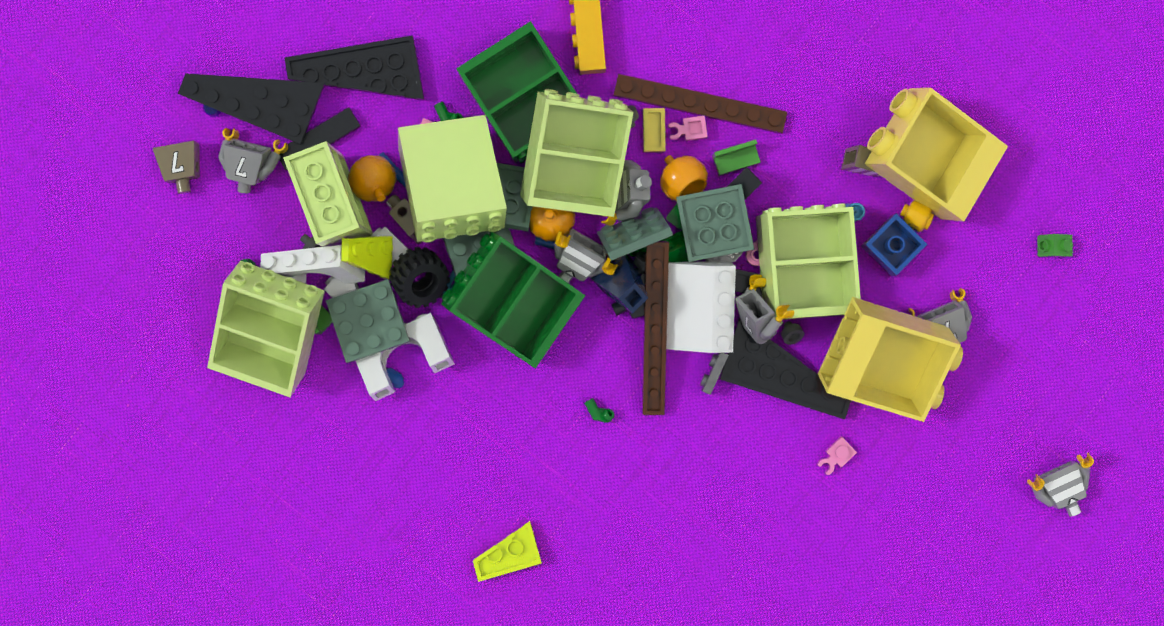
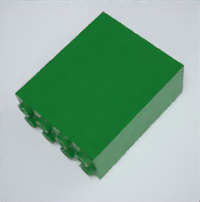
[456,21,577,163]
[441,232,585,369]

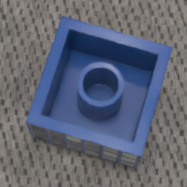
[861,213,927,277]

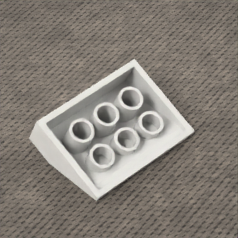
[666,261,736,353]

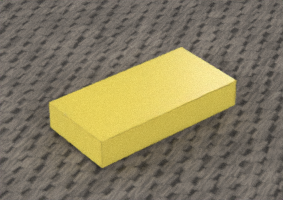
[643,108,666,152]

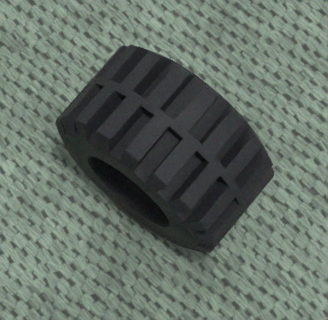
[389,247,450,308]

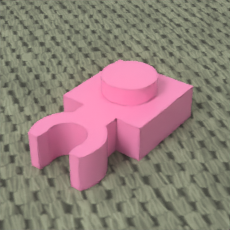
[668,116,708,141]
[817,437,857,475]

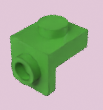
[1037,234,1073,257]

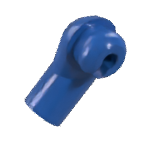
[386,368,404,388]

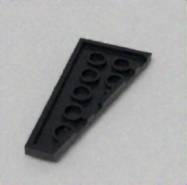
[284,35,425,101]
[178,73,326,144]
[720,317,851,420]

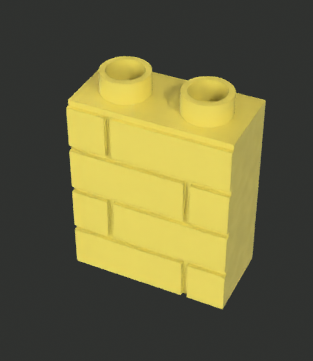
[865,87,1008,222]
[818,297,963,422]

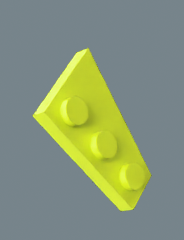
[341,236,393,279]
[473,521,542,582]

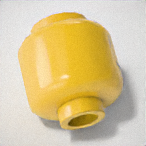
[900,200,935,232]

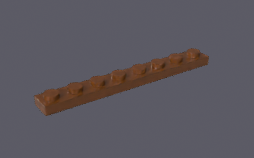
[613,74,787,134]
[642,241,669,415]

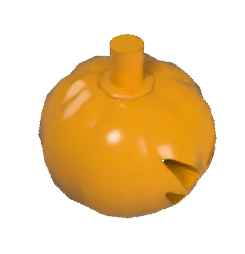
[348,155,397,202]
[660,155,708,202]
[529,206,575,242]

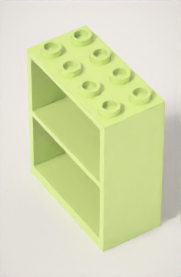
[520,89,634,217]
[398,115,507,243]
[283,141,373,247]
[756,203,861,319]
[207,261,325,397]

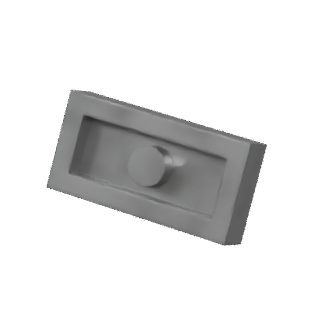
[700,353,729,395]

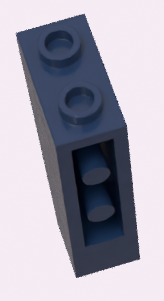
[591,254,648,314]

